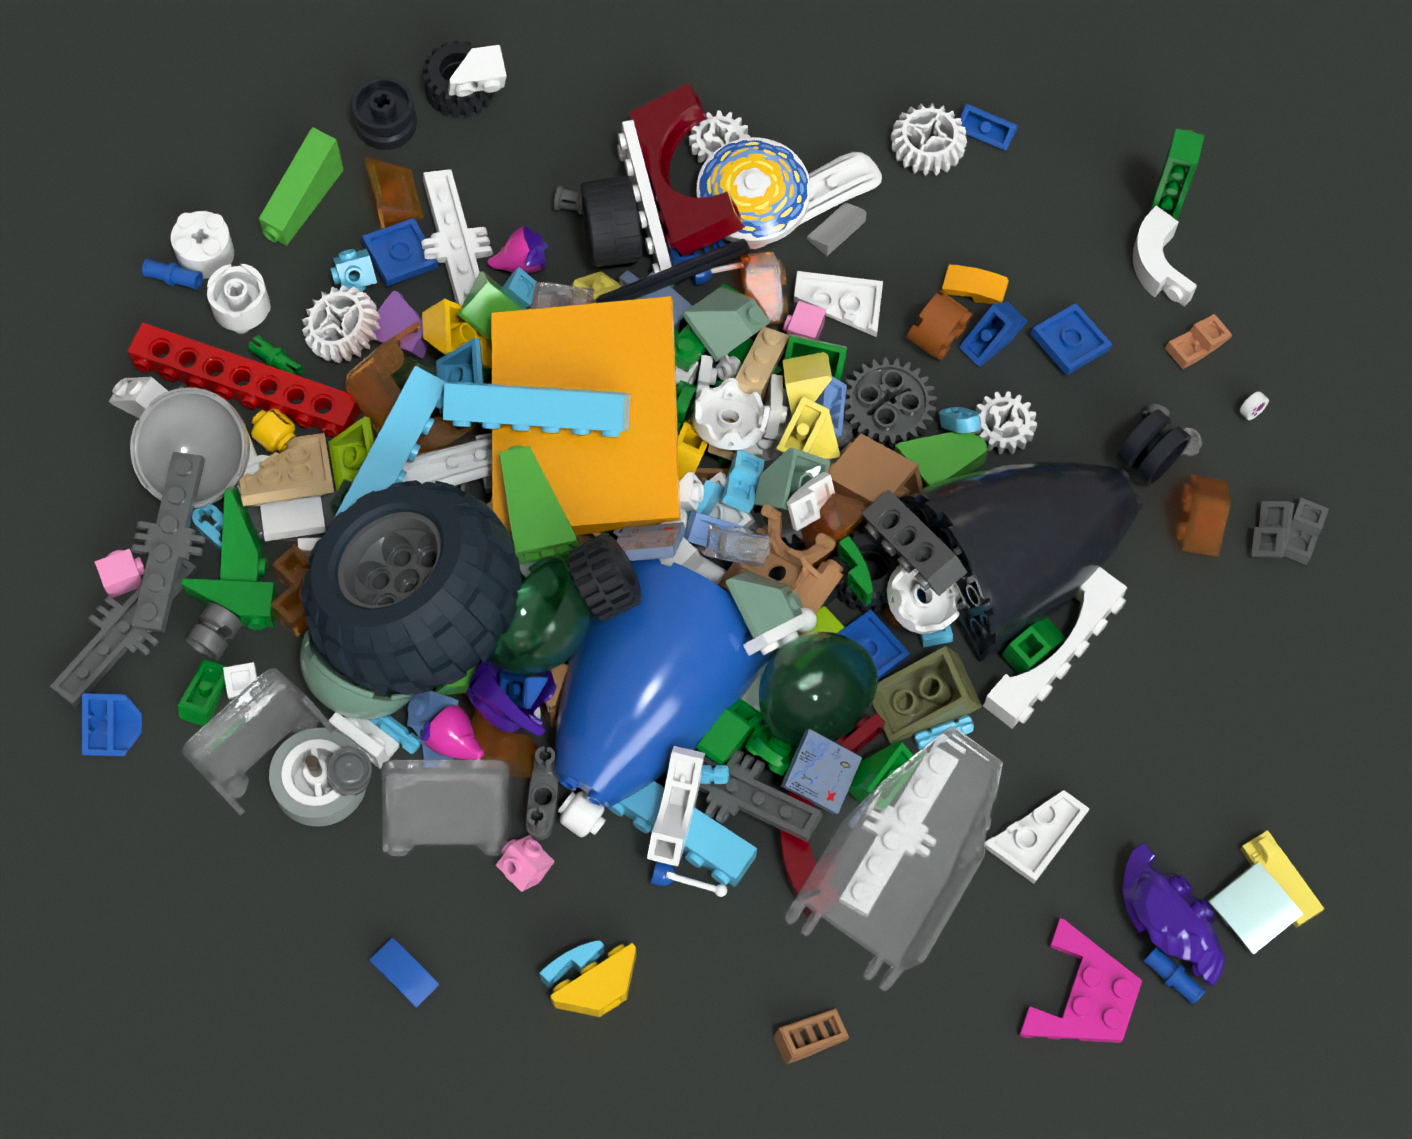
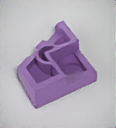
[372,291,429,359]

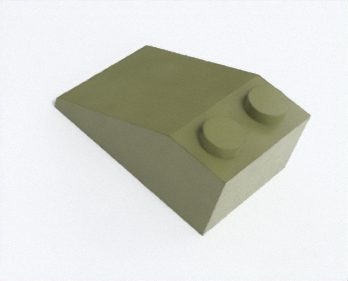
[867,646,982,743]

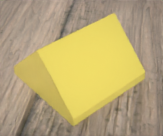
[783,352,832,417]

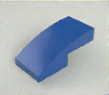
[369,937,440,1008]

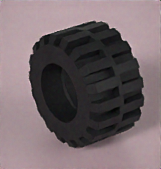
[423,40,494,118]
[832,529,900,612]
[568,533,642,621]

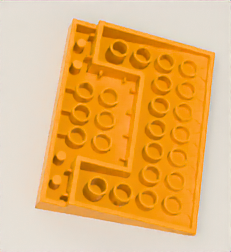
[491,296,681,539]

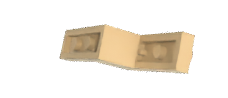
[708,327,790,460]

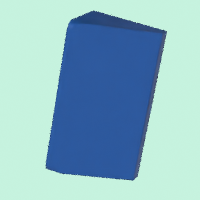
[960,104,1019,151]
[499,671,548,709]

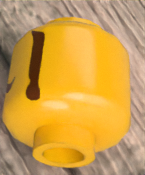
[251,409,296,453]

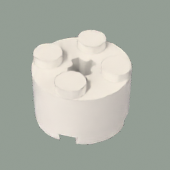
[171,211,234,279]
[207,264,271,334]

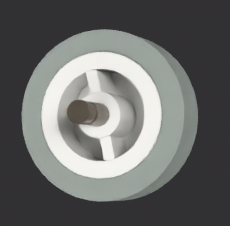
[269,728,366,826]

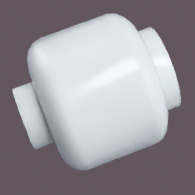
[558,791,606,837]

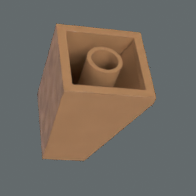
[828,434,923,523]

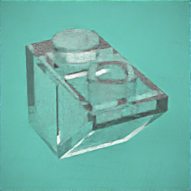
[705,524,770,567]

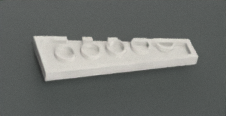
[617,120,674,287]

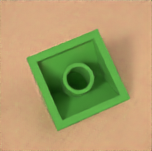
[457,271,527,343]

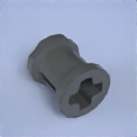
[554,185,583,215]

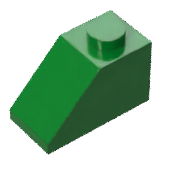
[848,741,919,810]

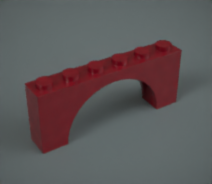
[629,83,745,257]

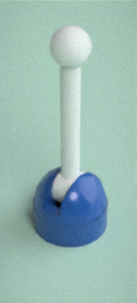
[690,257,758,286]
[650,861,727,897]

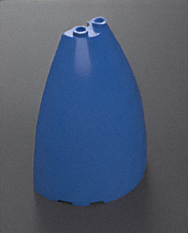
[554,559,773,808]

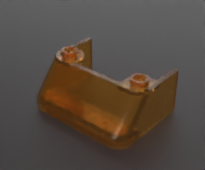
[345,321,482,455]

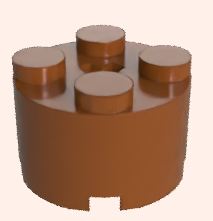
[906,291,973,361]

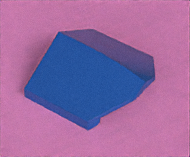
[82,693,143,756]

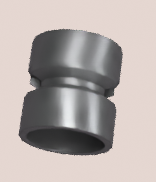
[185,602,242,660]

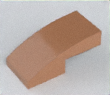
[1165,314,1232,369]

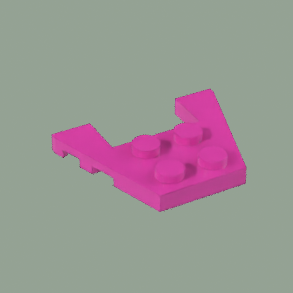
[1019,918,1142,1043]

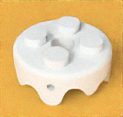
[692,378,770,451]
[887,565,961,634]

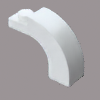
[1132,206,1197,307]
[647,746,705,866]

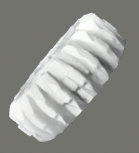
[891,103,967,176]
[302,285,381,364]

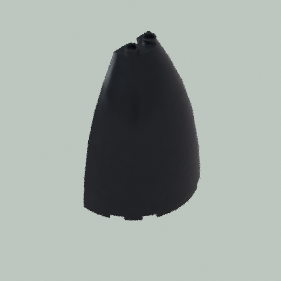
[899,462,1143,662]

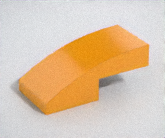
[942,265,1009,304]

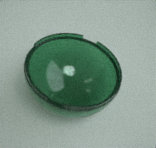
[489,556,592,675]
[758,631,878,748]

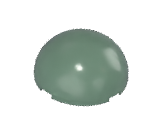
[300,629,415,719]

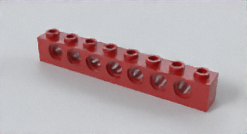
[127,322,361,438]

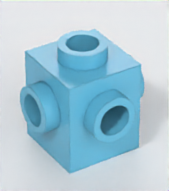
[330,249,377,292]

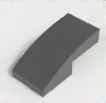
[1283,498,1329,565]
[1251,501,1294,558]

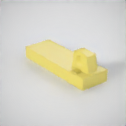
[1240,830,1324,928]

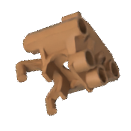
[718,504,843,636]

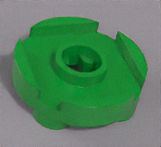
[676,380,698,435]
[745,724,799,775]

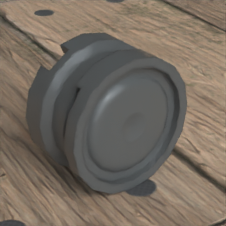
[327,747,372,797]

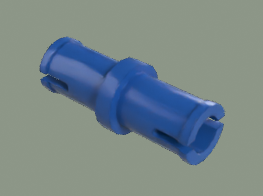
[142,259,203,290]
[1143,946,1206,1005]

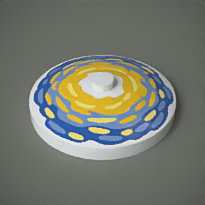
[696,137,810,245]

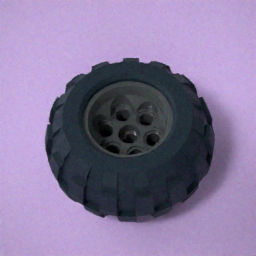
[301,480,521,695]

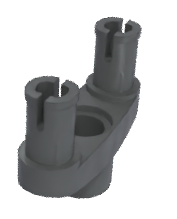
[526,746,560,841]

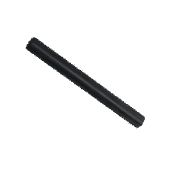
[596,239,750,303]

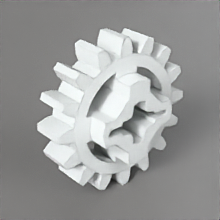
[689,111,750,163]
[973,391,1037,454]

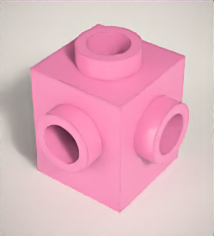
[496,835,555,892]

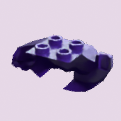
[467,644,557,736]
[1123,842,1226,987]

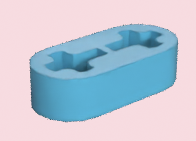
[939,407,981,433]
[192,504,223,551]

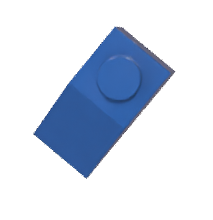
[959,302,1028,367]

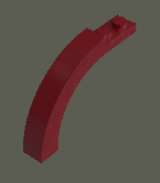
[780,713,885,923]

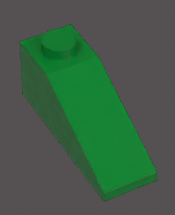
[220,486,268,582]
[182,578,278,630]

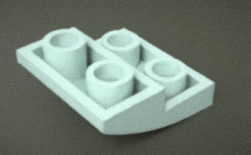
[1208,862,1303,954]

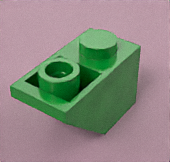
[1002,619,1066,675]
[696,699,764,765]

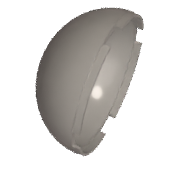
[130,387,250,508]

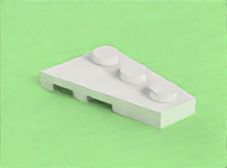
[794,271,883,337]
[983,790,1089,884]

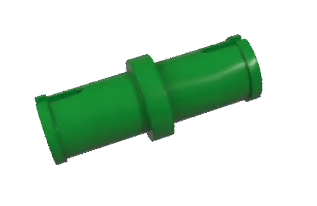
[248,335,304,375]

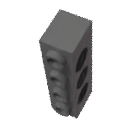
[861,490,967,596]

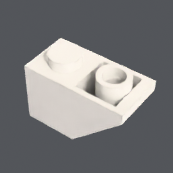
[448,45,506,97]
[109,377,168,418]

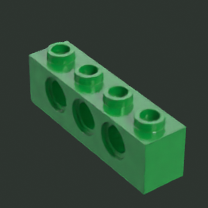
[1149,128,1205,220]

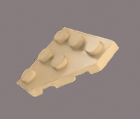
[239,433,334,506]

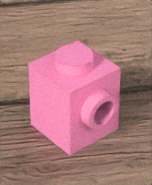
[783,301,826,340]
[95,548,145,598]

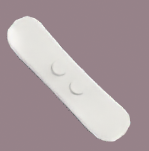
[749,152,882,249]
[402,435,492,486]

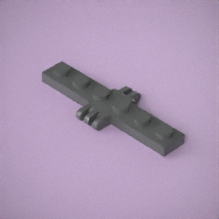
[131,452,206,633]
[50,560,198,708]
[666,750,823,842]

